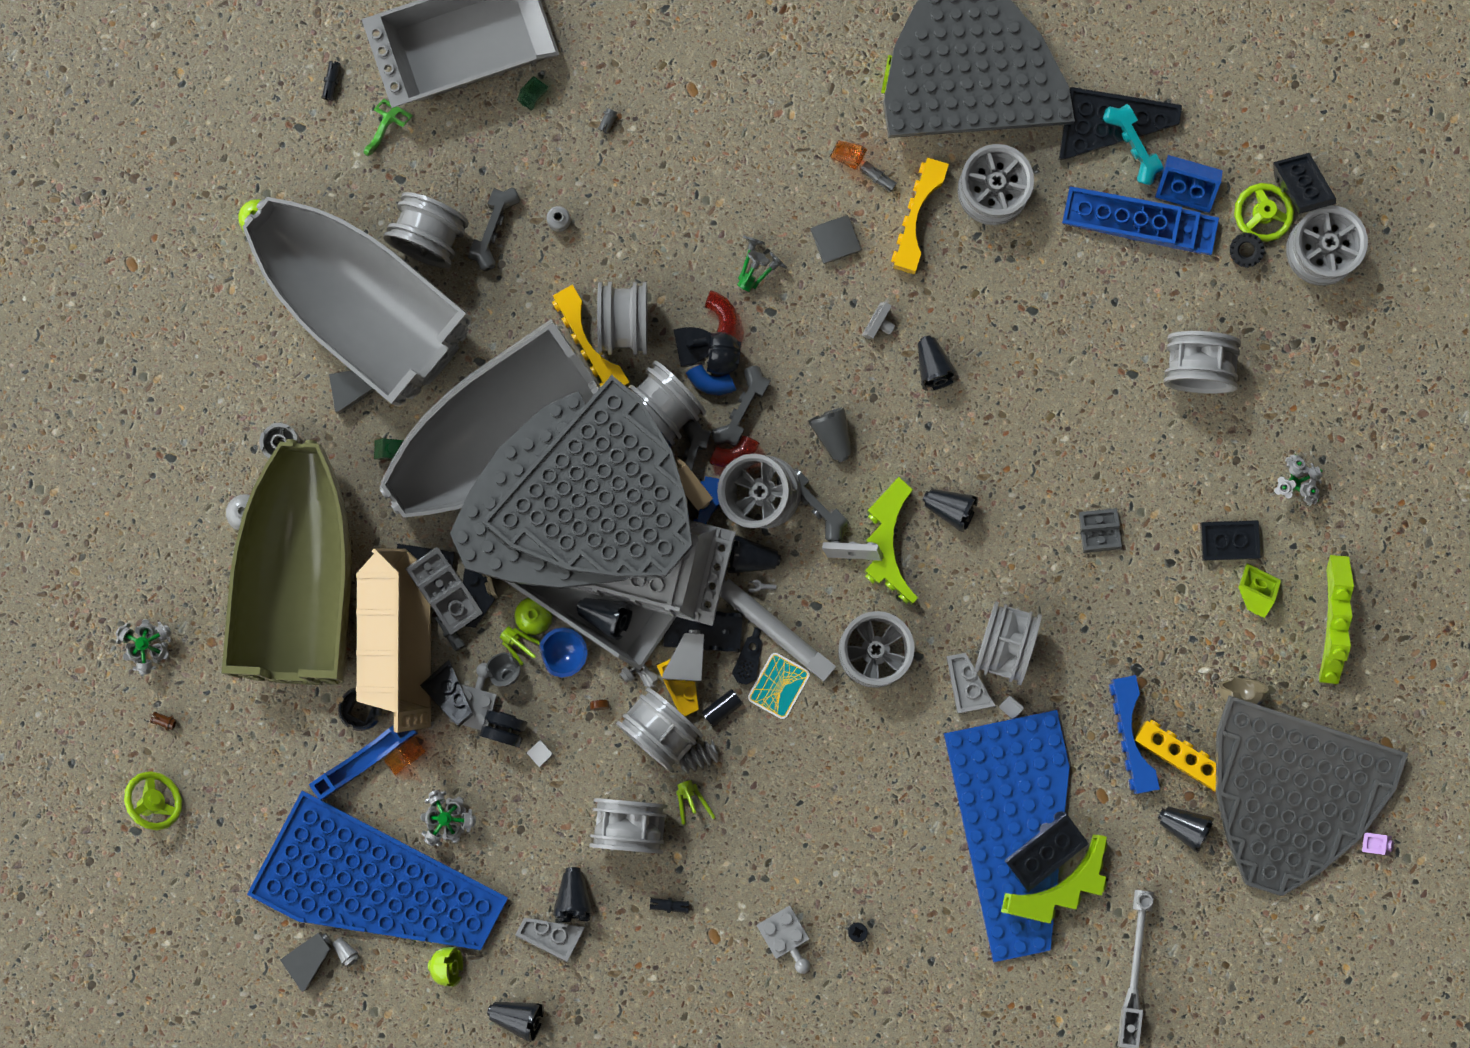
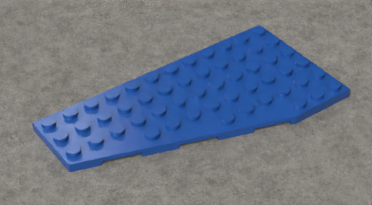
[944,710,1070,962]
[247,790,508,950]

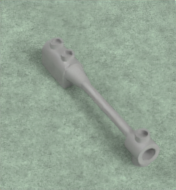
[1117,890,1154,1048]

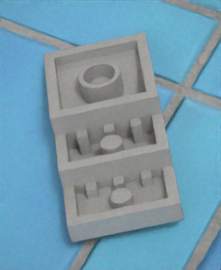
[405,547,482,635]

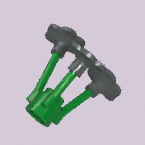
[737,235,788,292]

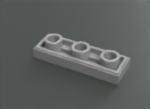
[822,541,883,560]

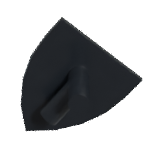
[673,327,711,367]

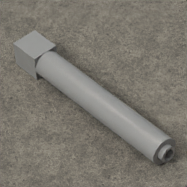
[720,579,836,682]

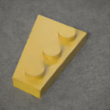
[657,659,699,716]

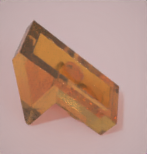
[829,140,867,169]
[384,737,426,776]

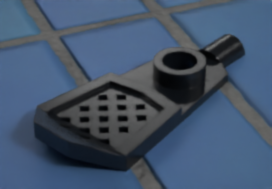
[732,627,762,685]

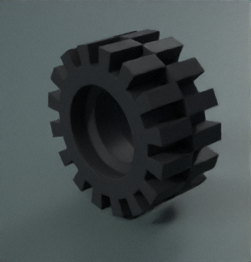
[1230,233,1265,268]

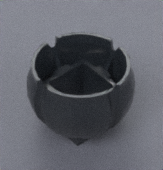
[707,332,741,376]
[338,688,383,731]

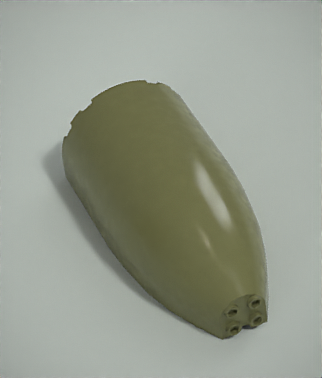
[221,439,352,685]

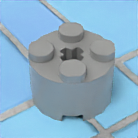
[259,423,301,458]

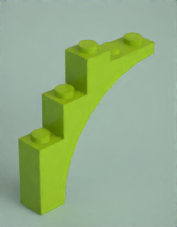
[864,477,918,605]
[1319,555,1354,684]
[1001,834,1108,924]

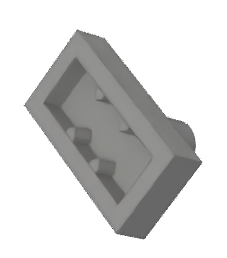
[862,302,895,339]

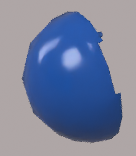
[539,627,588,678]

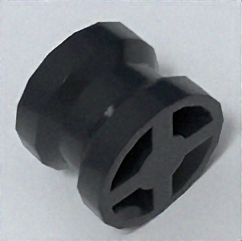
[848,922,868,942]

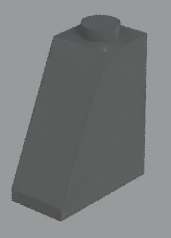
[329,370,376,414]
[280,932,332,992]

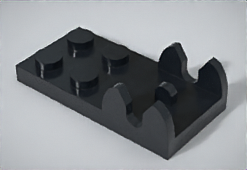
[1273,153,1336,214]
[663,611,743,653]
[1004,811,1089,892]

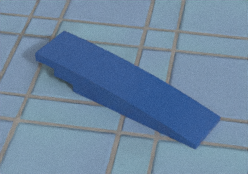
[1062,186,1219,255]

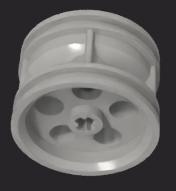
[1164,331,1241,394]
[974,601,1042,685]
[589,798,668,854]

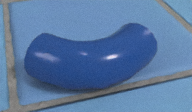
[686,364,736,396]

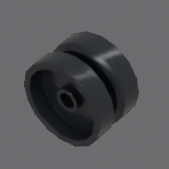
[479,710,527,748]

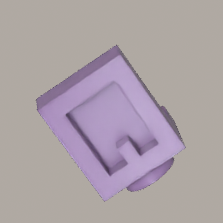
[1362,833,1394,856]

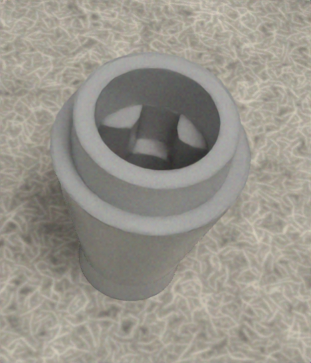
[332,937,359,967]

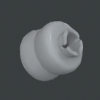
[547,206,571,232]

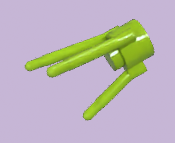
[499,626,540,665]
[676,780,715,825]

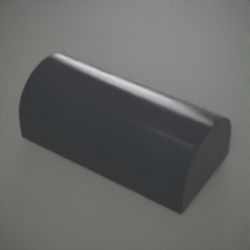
[701,689,743,727]

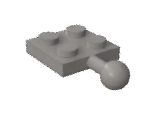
[449,663,497,730]
[757,906,810,974]

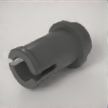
[598,108,617,134]

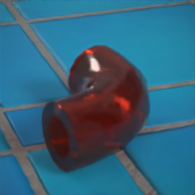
[705,290,738,337]
[710,436,760,468]

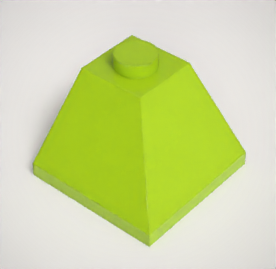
[1238,563,1281,618]

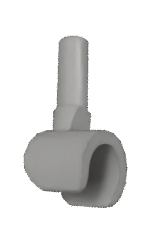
[748,580,776,593]

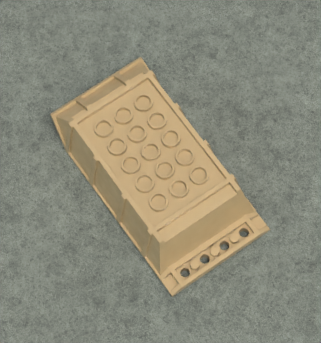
[356,548,431,732]

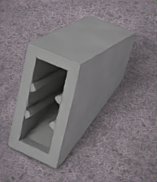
[662,630,704,682]

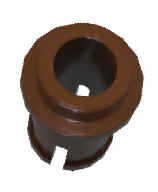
[150,712,177,731]

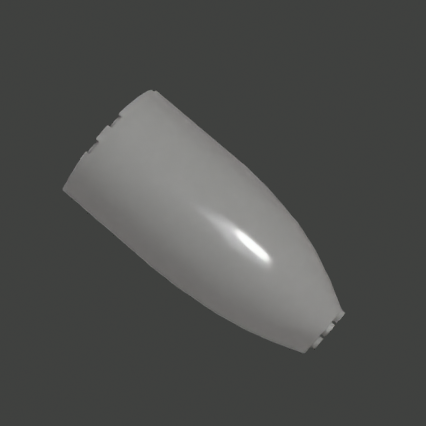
[242,197,472,406]
[380,319,600,518]

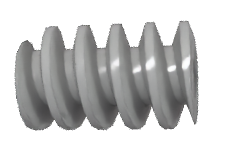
[679,740,718,774]

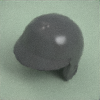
[486,652,521,687]

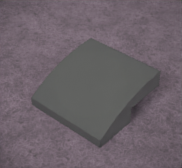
[810,215,861,264]
[1079,508,1122,553]

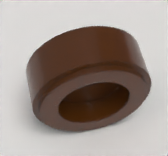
[590,700,610,711]

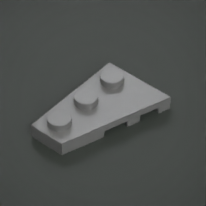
[946,653,995,713]
[515,918,585,962]

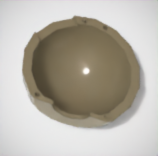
[1219,676,1269,705]

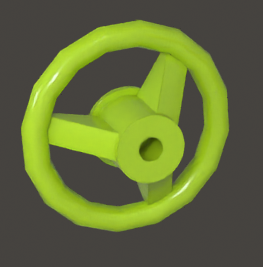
[1234,183,1294,242]
[124,771,182,831]

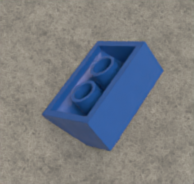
[1155,155,1223,213]

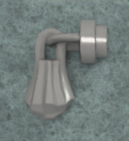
[620,665,659,688]

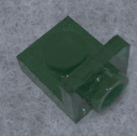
[517,76,548,111]

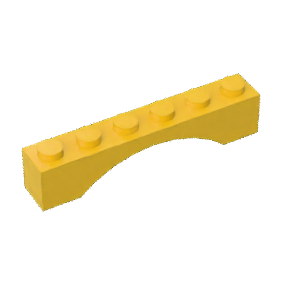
[891,157,949,275]
[552,284,630,387]

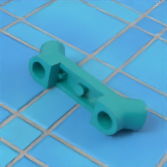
[1103,104,1164,185]

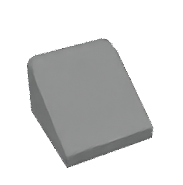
[999,696,1024,719]
[527,740,554,767]

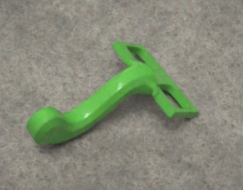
[364,99,413,156]

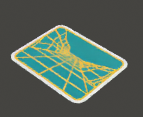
[748,653,810,719]

